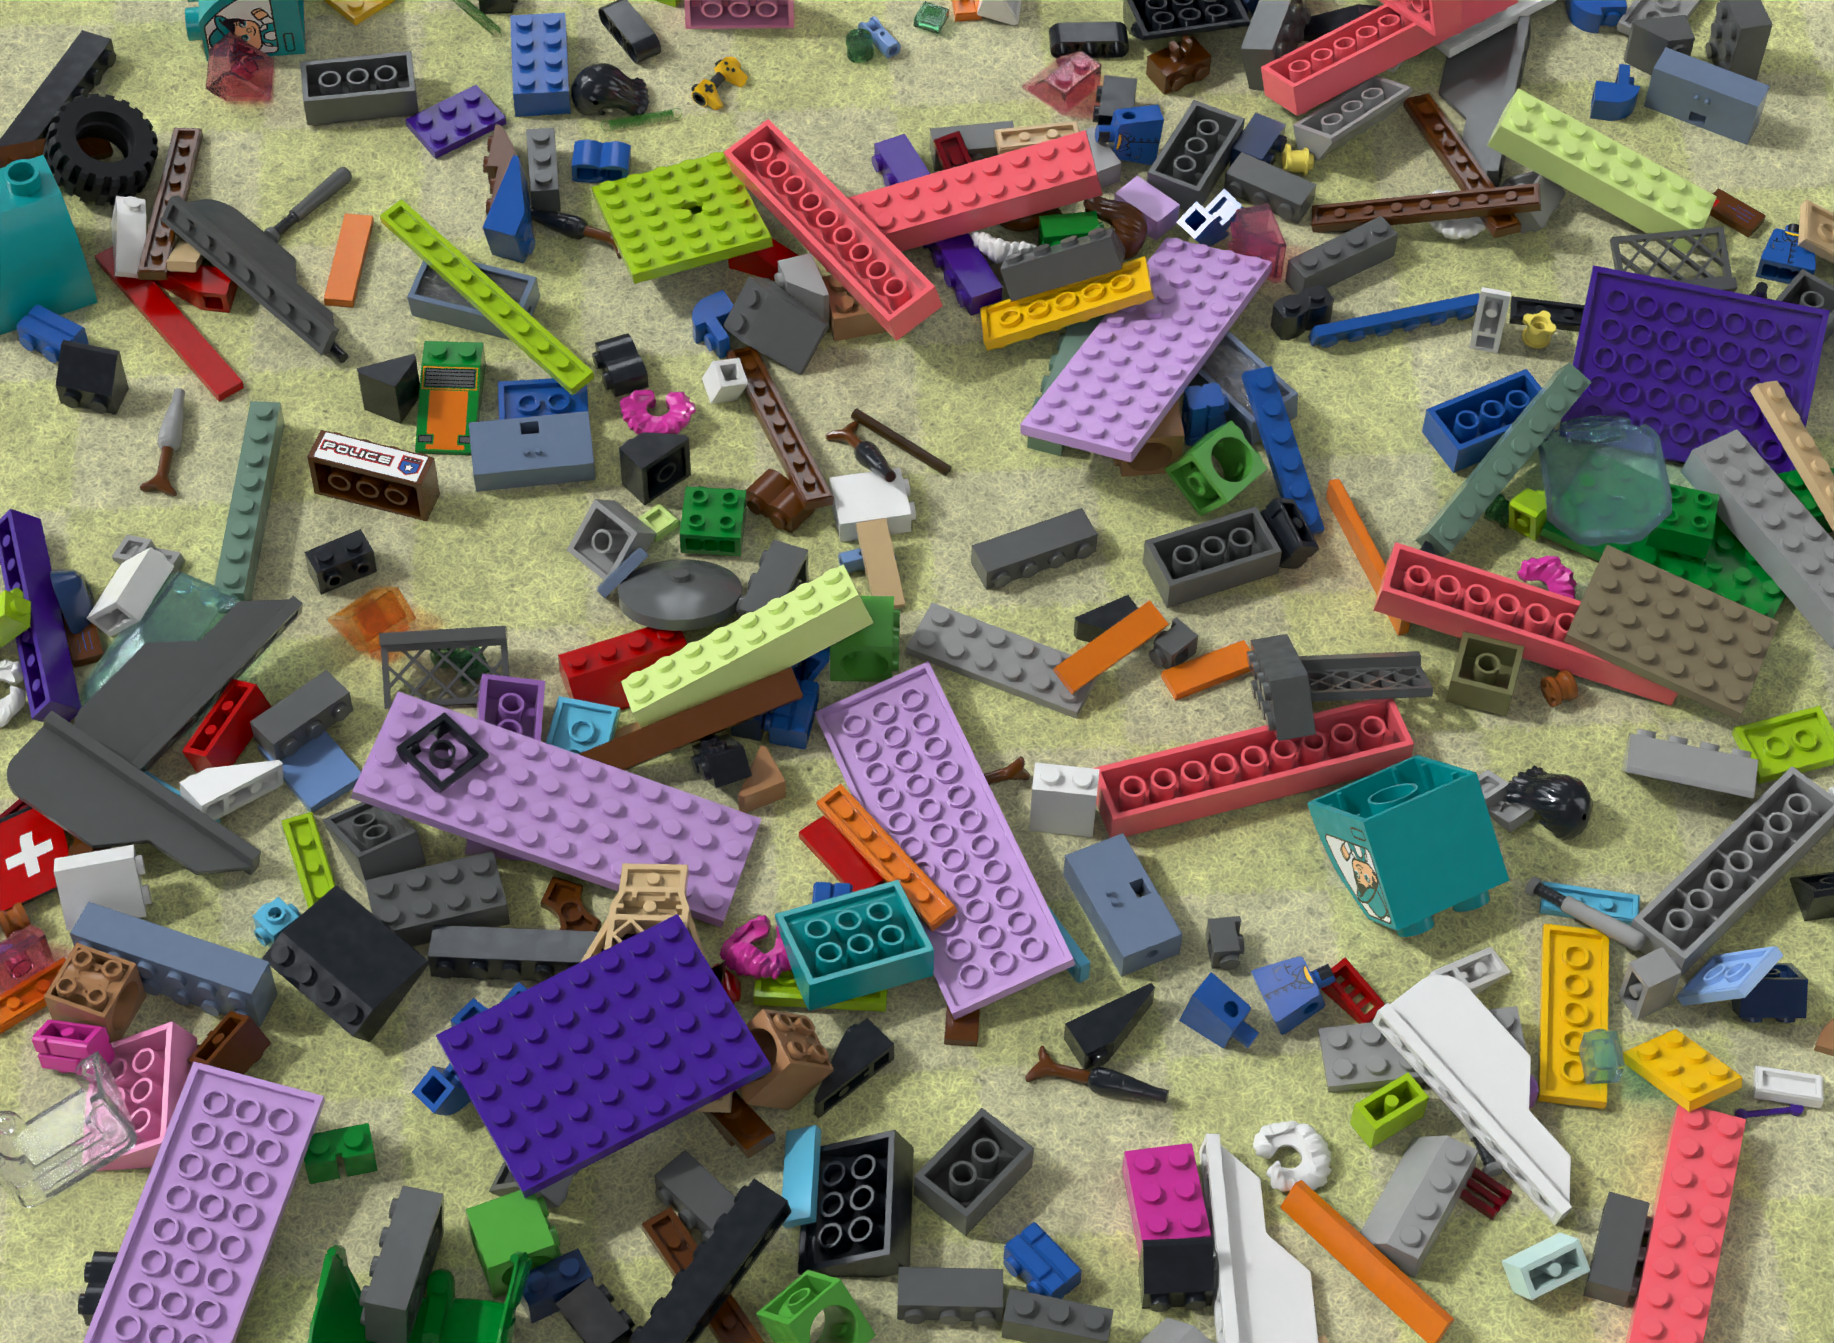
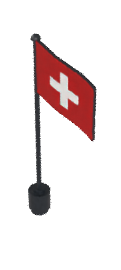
[0,806,69,911]

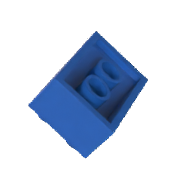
[482,155,535,263]

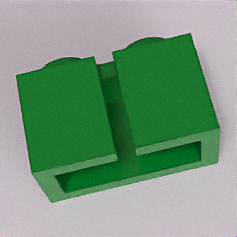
[304,1123,378,1184]

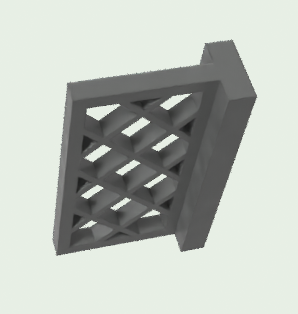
[1610,227,1738,292]
[379,626,509,709]
[1299,651,1433,702]

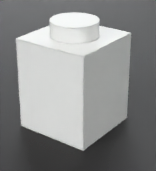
[702,358,748,404]

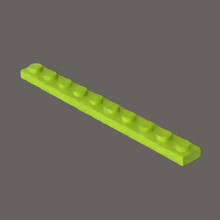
[380,199,594,396]

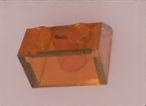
[327,586,416,653]

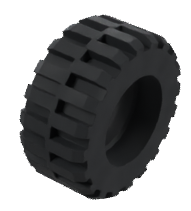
[43,94,159,206]

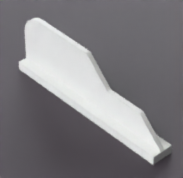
[1372,975,1572,1226]
[1199,1133,1318,1343]

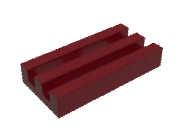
[1460,1167,1512,1220]

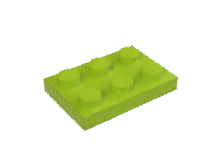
[1732,705,1834,784]

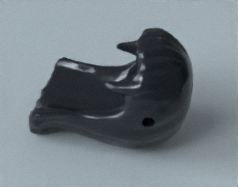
[571,63,650,119]
[1505,765,1593,840]

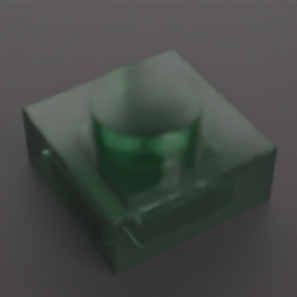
[914,1,949,34]
[448,647,490,686]

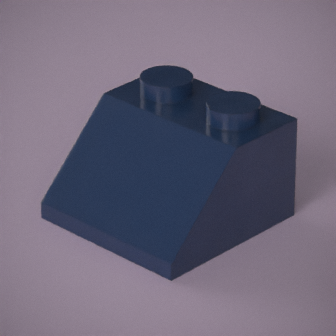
[1731,963,1808,1023]

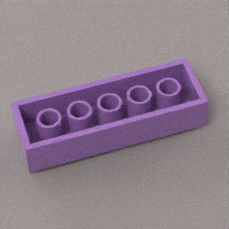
[465,674,545,861]

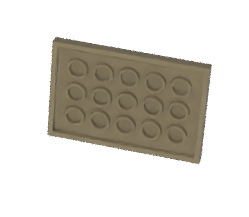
[1564,545,1779,720]

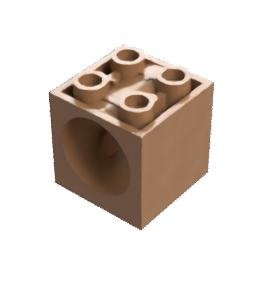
[1113,400,1184,477]
[44,942,147,1043]
[738,1009,834,1110]

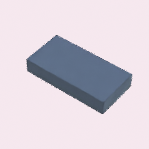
[596,548,649,599]

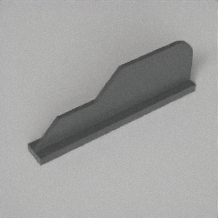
[1439,16,1531,187]
[161,195,339,355]
[75,595,303,772]
[7,711,261,875]

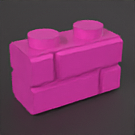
[32,1019,115,1077]

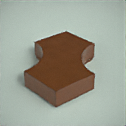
[540,876,601,932]

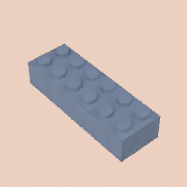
[70,902,278,1027]

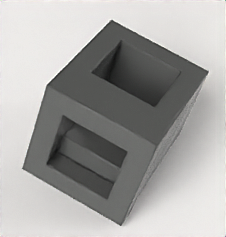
[1149,617,1198,669]
[1205,916,1244,970]

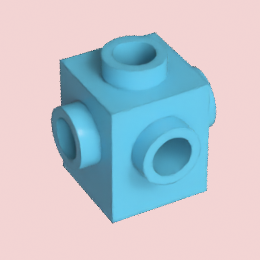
[253,896,301,947]

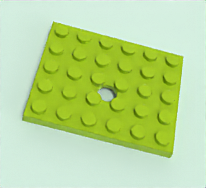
[591,151,773,284]

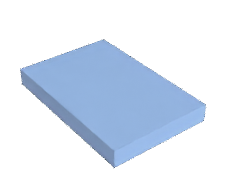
[1676,946,1783,1006]

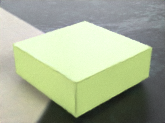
[638,503,679,542]

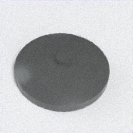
[618,559,742,631]

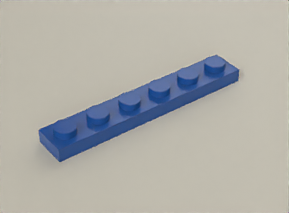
[1308,293,1480,348]
[1241,366,1325,535]

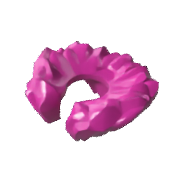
[620,389,696,435]
[1517,556,1577,599]
[720,915,792,980]

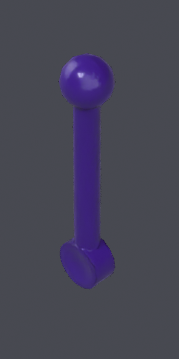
[1734,1104,1804,1119]

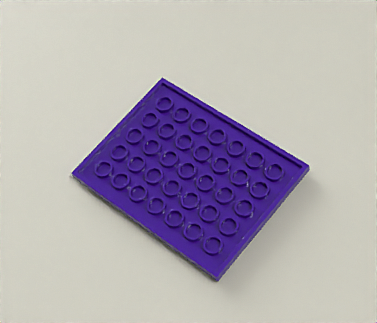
[1557,265,1830,474]
[436,914,772,1198]

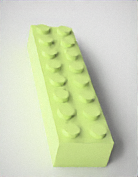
[1487,88,1717,253]
[621,564,874,728]

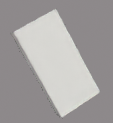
[1753,1065,1823,1109]

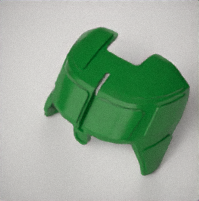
[308,1245,532,1343]

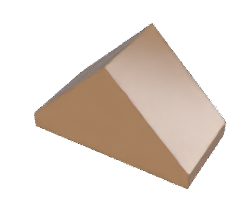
[738,745,786,813]

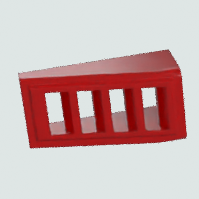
[1321,957,1385,1024]

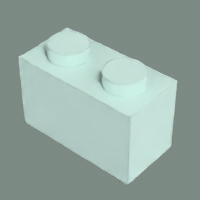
[1501,1232,1591,1300]

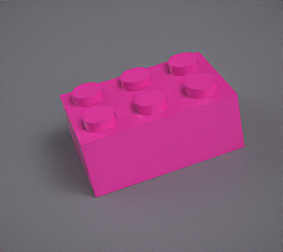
[1122,1143,1211,1260]

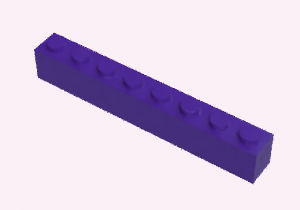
[872,134,1003,316]
[0,509,81,722]

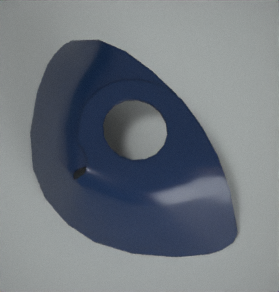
[50,569,96,635]

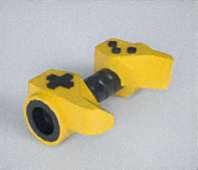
[691,56,748,110]

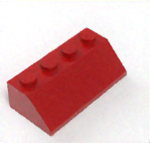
[558,627,687,711]

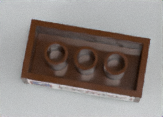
[307,430,440,521]

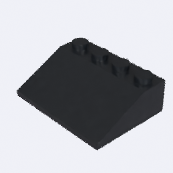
[1123,0,1250,41]
[262,885,430,1042]
[798,1130,914,1278]

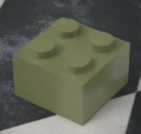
[1446,631,1525,717]

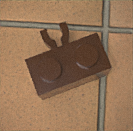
[1146,35,1211,95]
[187,1011,271,1075]

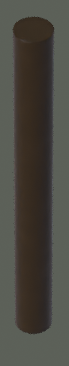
[851,408,952,476]

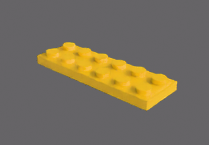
[980,256,1154,351]
[1537,924,1609,1109]

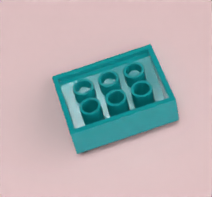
[775,880,935,1011]

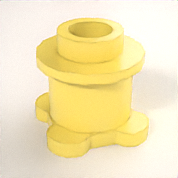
[1281,144,1314,175]
[1522,311,1556,349]

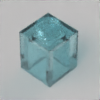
[1579,1029,1625,1084]

